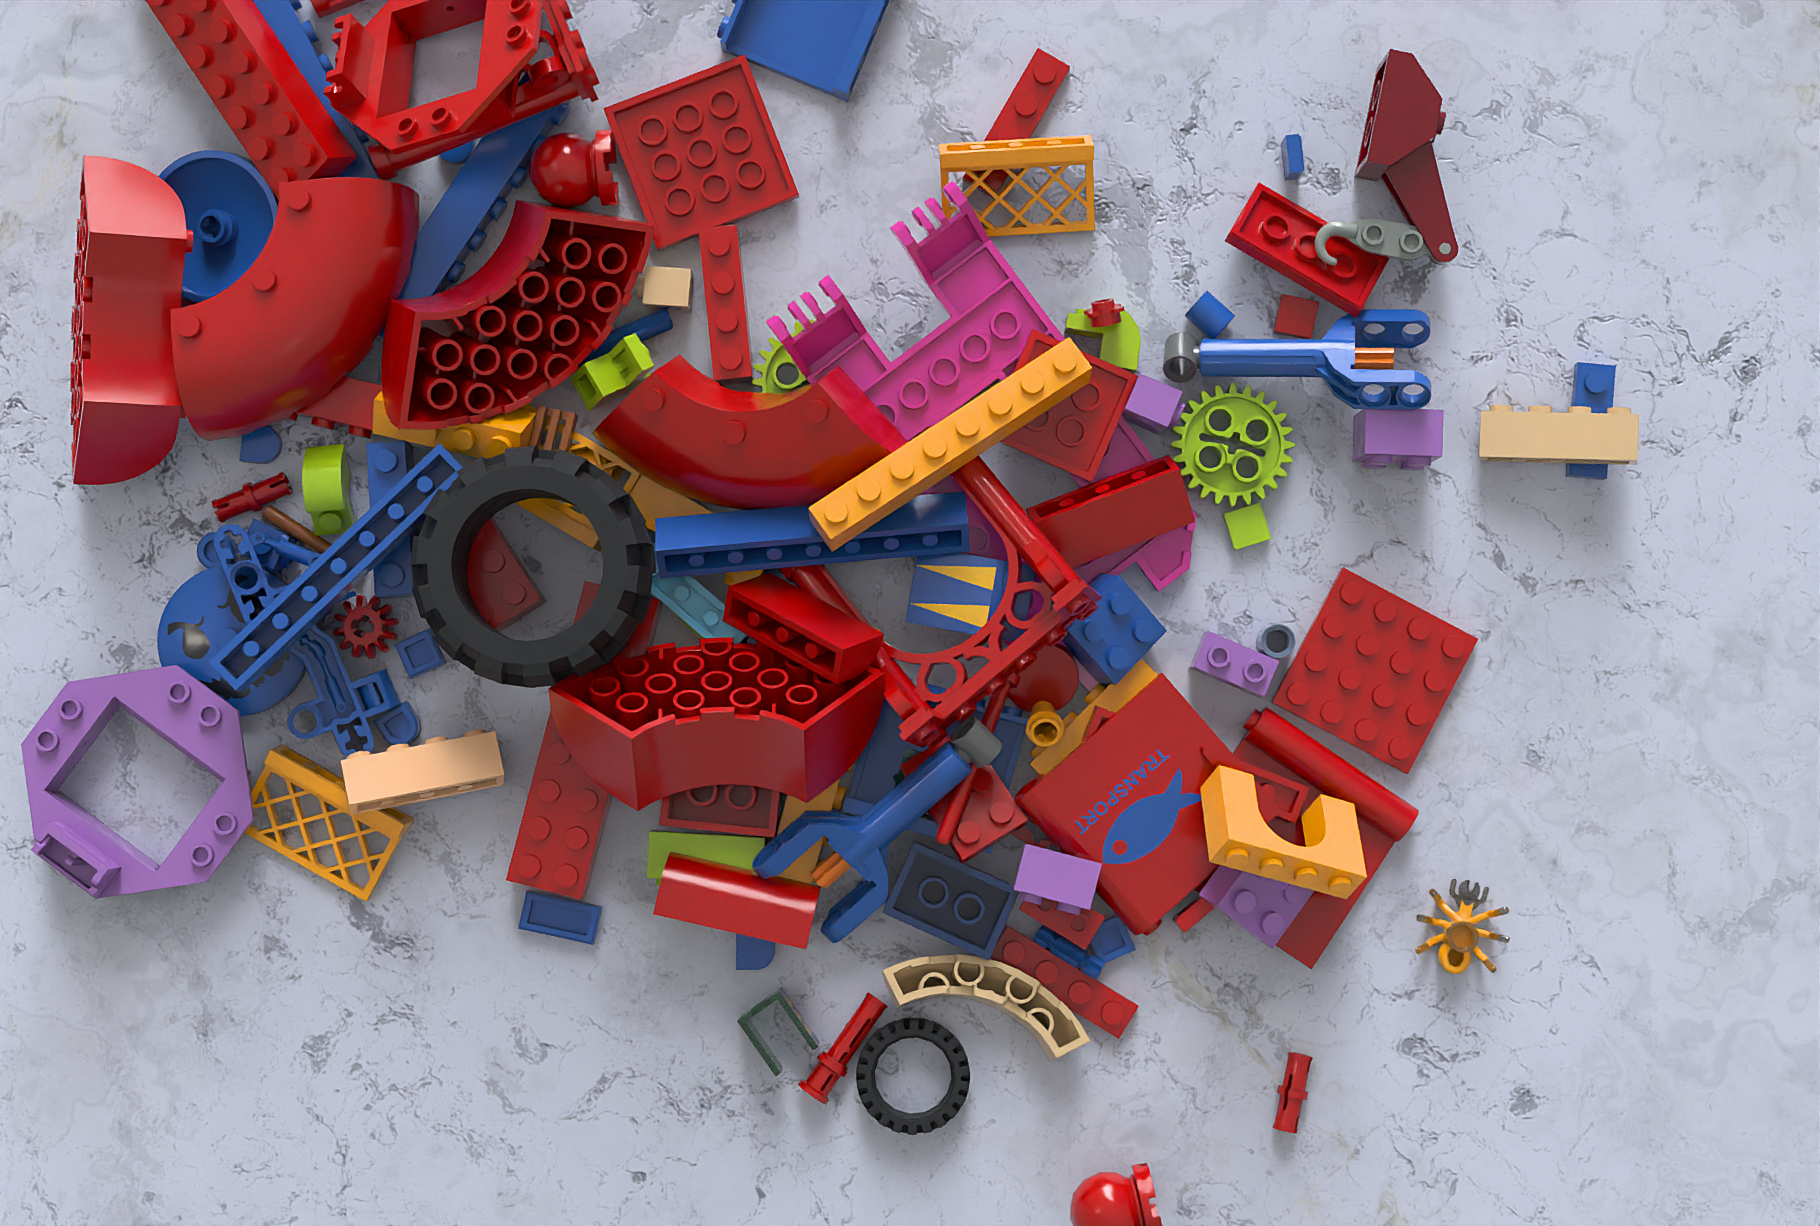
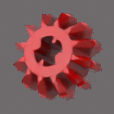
[333,594,399,659]

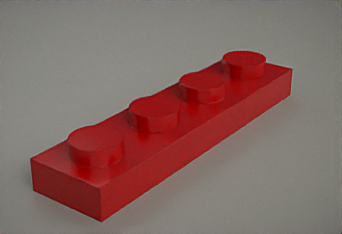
[962,48,1071,198]
[990,925,1139,1039]

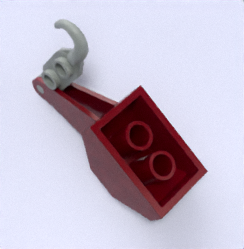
[1314,49,1459,266]

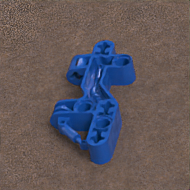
[213,524,401,757]

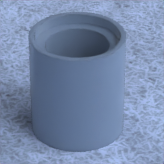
[1256,624,1296,659]

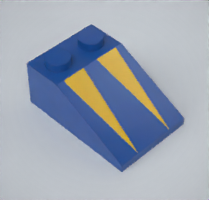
[905,553,1035,641]

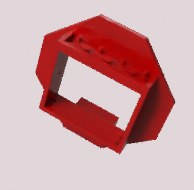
[323,0,543,155]

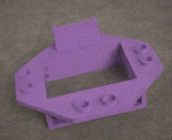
[21,665,255,899]

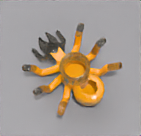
[1414,879,1510,974]

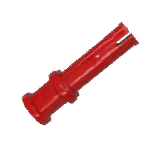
[798,992,888,1105]

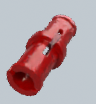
[212,472,293,523]
[1272,1052,1313,1133]

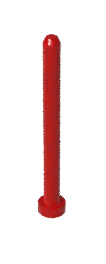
[936,672,1021,846]

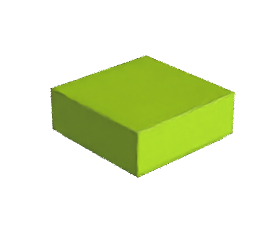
[1222,503,1272,551]

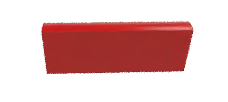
[1026,455,1195,568]
[722,572,884,684]
[653,852,821,949]

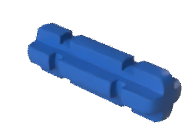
[1034,925,1105,979]

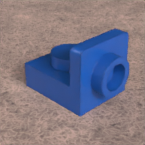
[237,518,298,573]

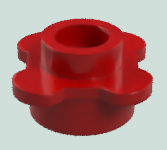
[1084,299,1125,327]

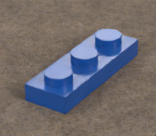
[1565,362,1616,480]

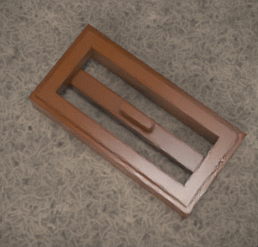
[529,405,578,452]

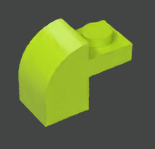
[1064,309,1141,374]
[570,333,655,411]
[302,444,355,536]

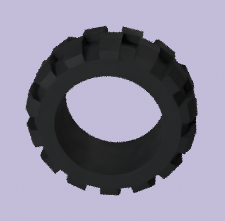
[410,446,656,688]

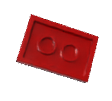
[900,734,1028,864]

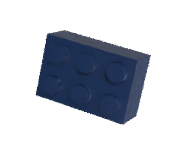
[882,840,1020,961]

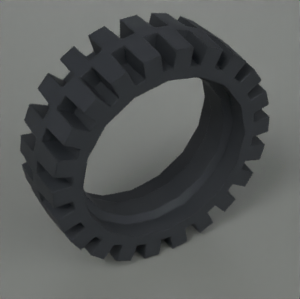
[856,1017,970,1135]

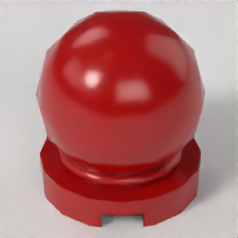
[529,129,619,208]
[1070,1163,1162,1226]

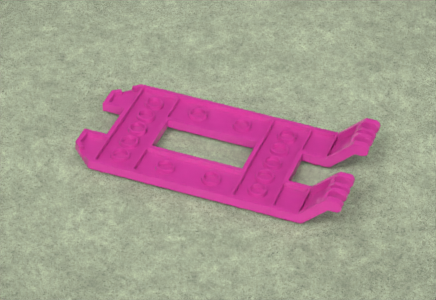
[766,181,1197,657]

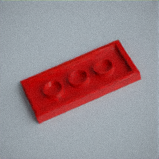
[1224,183,1390,318]

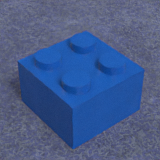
[1061,573,1167,685]

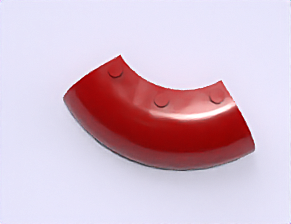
[70,155,193,485]
[170,177,419,441]
[381,199,655,430]
[592,354,908,510]
[548,637,885,811]

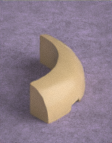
[882,954,1091,1061]

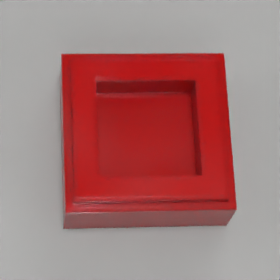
[1273,294,1320,339]
[1173,896,1214,933]

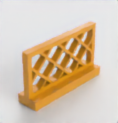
[939,135,1095,237]
[469,404,642,552]
[245,744,415,901]

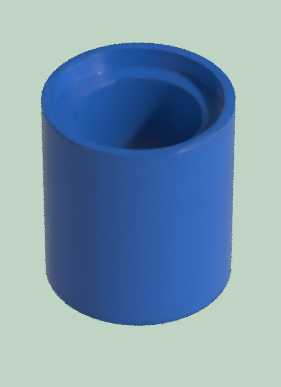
[1185,290,1236,339]

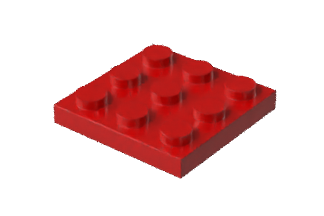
[1000,329,1138,482]

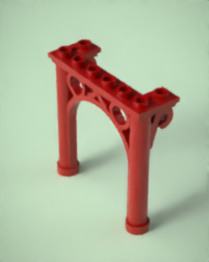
[310,0,600,181]
[779,456,1102,748]

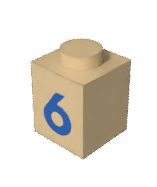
[637,266,694,313]

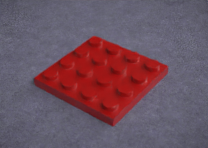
[603,54,800,251]
[1271,567,1478,774]

